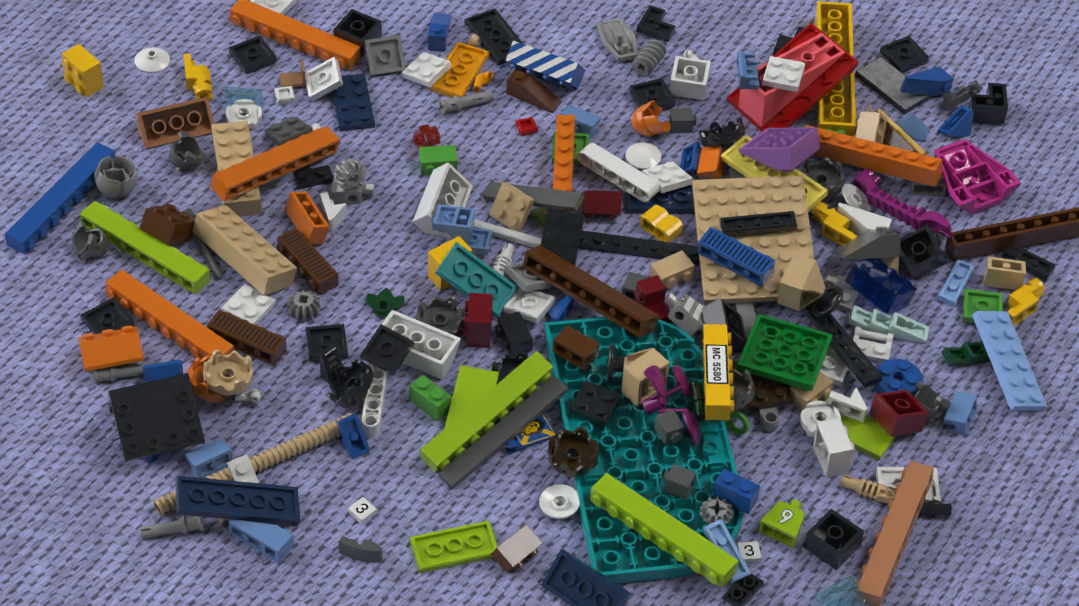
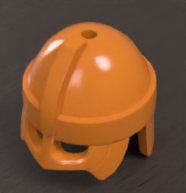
[631,100,671,137]

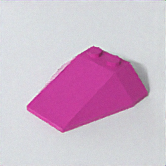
[935,139,1021,214]

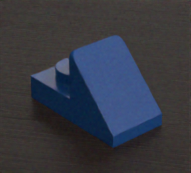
[336,414,370,459]

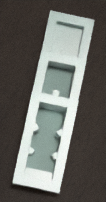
[848,305,929,343]

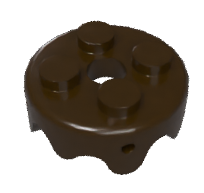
[548,427,599,477]

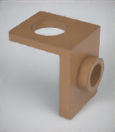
[280,59,306,88]

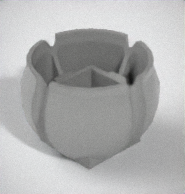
[94,156,138,199]

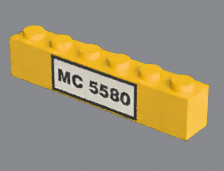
[703,324,734,420]

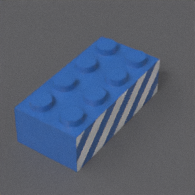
[506,41,585,91]

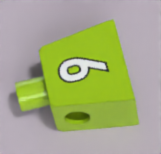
[759,499,805,548]

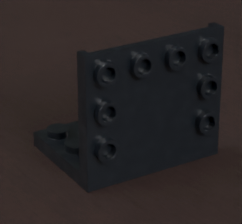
[108,373,205,462]

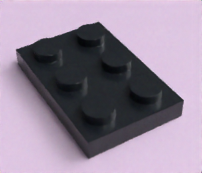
[541,208,585,266]

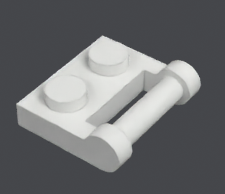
[853,326,894,363]

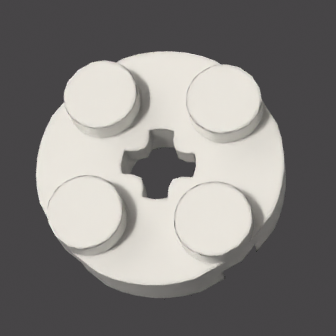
[226,99,262,129]
[800,401,841,437]

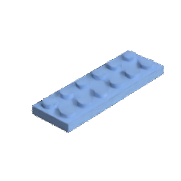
[972,311,1047,411]

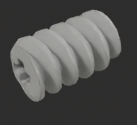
[632,40,667,77]

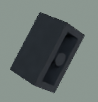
[495,311,533,356]

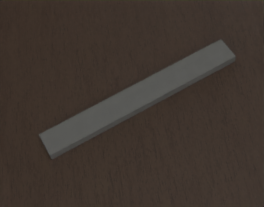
[438,376,568,489]

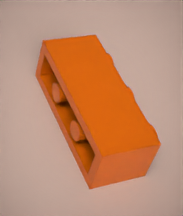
[284,191,330,245]

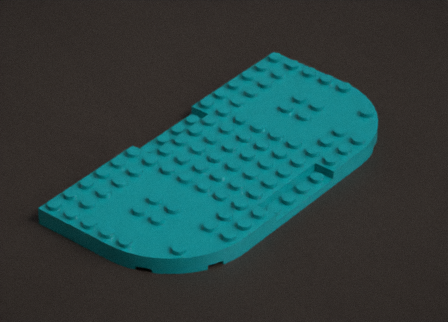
[544,317,744,584]

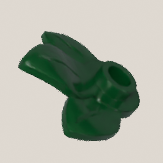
[366,288,405,317]

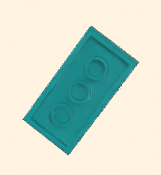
[435,242,517,318]

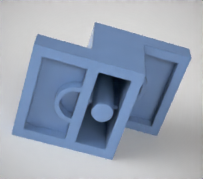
[432,205,493,256]

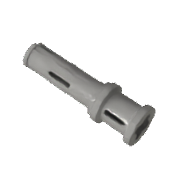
[439,91,493,115]
[93,362,153,384]
[140,516,205,540]

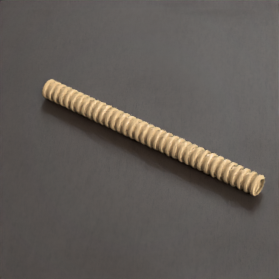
[154,413,352,516]

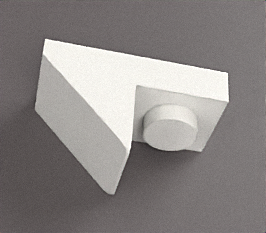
[320,192,347,232]
[827,388,867,423]

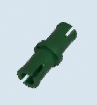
[690,381,705,421]

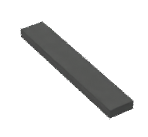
[482,181,584,212]

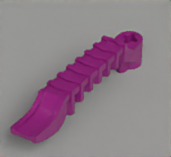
[852,168,952,239]

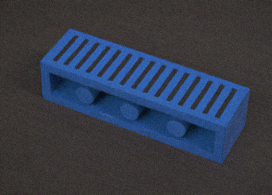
[698,227,775,287]

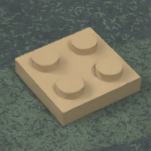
[489,182,535,232]

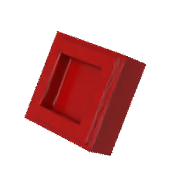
[515,117,538,136]

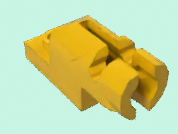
[183,53,213,101]
[811,201,858,246]
[1007,278,1045,326]

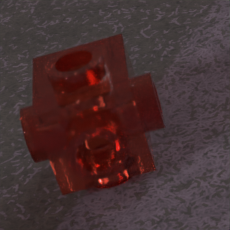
[413,124,440,150]

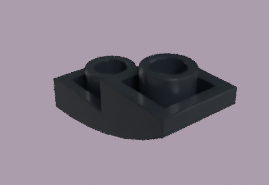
[722,573,764,606]

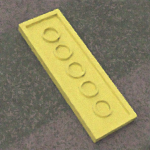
[721,135,828,212]

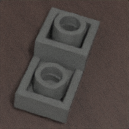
[338,536,383,563]

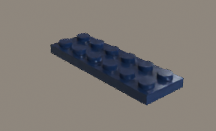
[175,476,300,525]

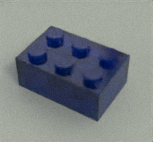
[845,258,917,314]

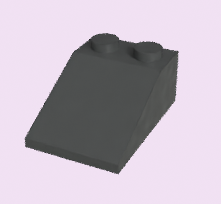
[834,226,900,260]

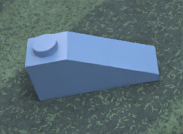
[228,519,294,563]

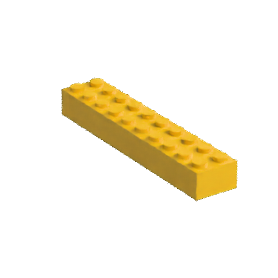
[815,1,856,137]

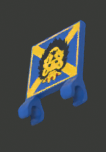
[494,413,557,455]

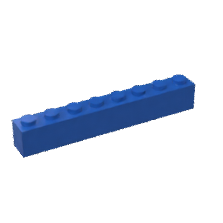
[5,142,116,254]

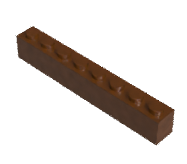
[945,207,1079,261]
[522,245,658,338]

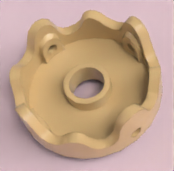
[203,349,253,395]

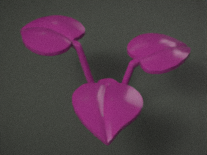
[643,365,701,447]

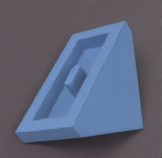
[894,113,928,142]

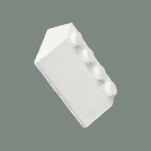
[412,163,473,239]
[382,310,461,380]

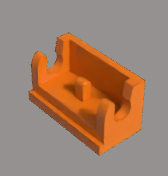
[697,145,725,180]

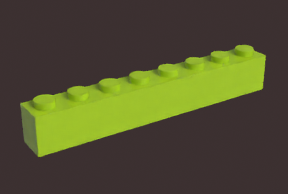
[80,201,210,295]
[419,351,553,473]
[590,473,739,588]

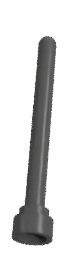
[183,209,223,280]

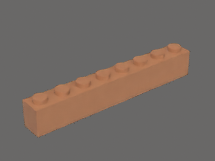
[854,461,934,606]

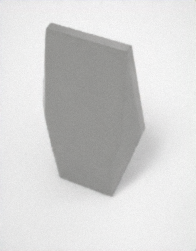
[596,19,637,62]

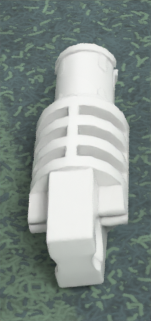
[492,243,515,278]

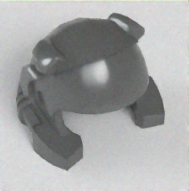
[169,131,204,171]
[72,221,110,260]
[914,381,950,423]

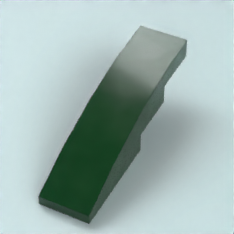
[941,340,991,367]

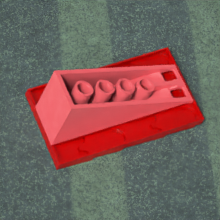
[727,22,859,132]

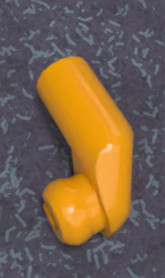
[472,71,494,92]

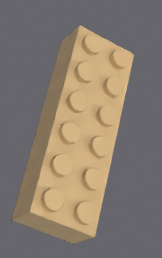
[211,120,262,216]
[192,204,297,296]

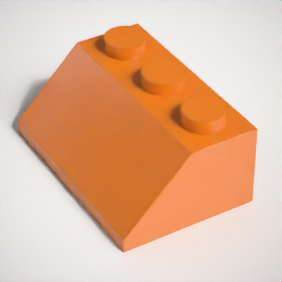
[78,326,144,372]

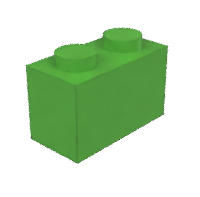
[419,145,458,175]
[409,375,451,422]

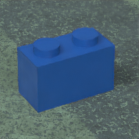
[712,469,760,514]

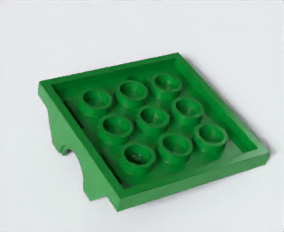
[736,314,833,391]

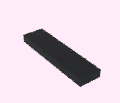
[719,211,797,236]

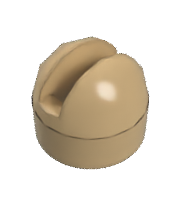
[466,33,481,48]

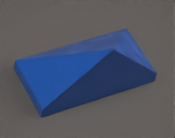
[938,105,974,137]
[680,142,701,174]
[547,295,575,322]
[142,359,183,382]

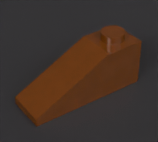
[506,69,562,113]

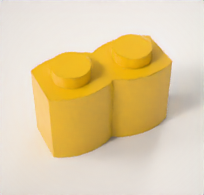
[639,205,683,242]

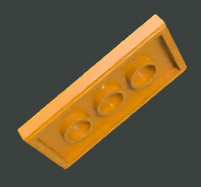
[429,42,490,98]

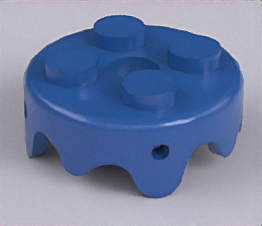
[874,359,923,396]

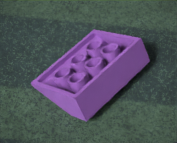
[739,127,820,172]

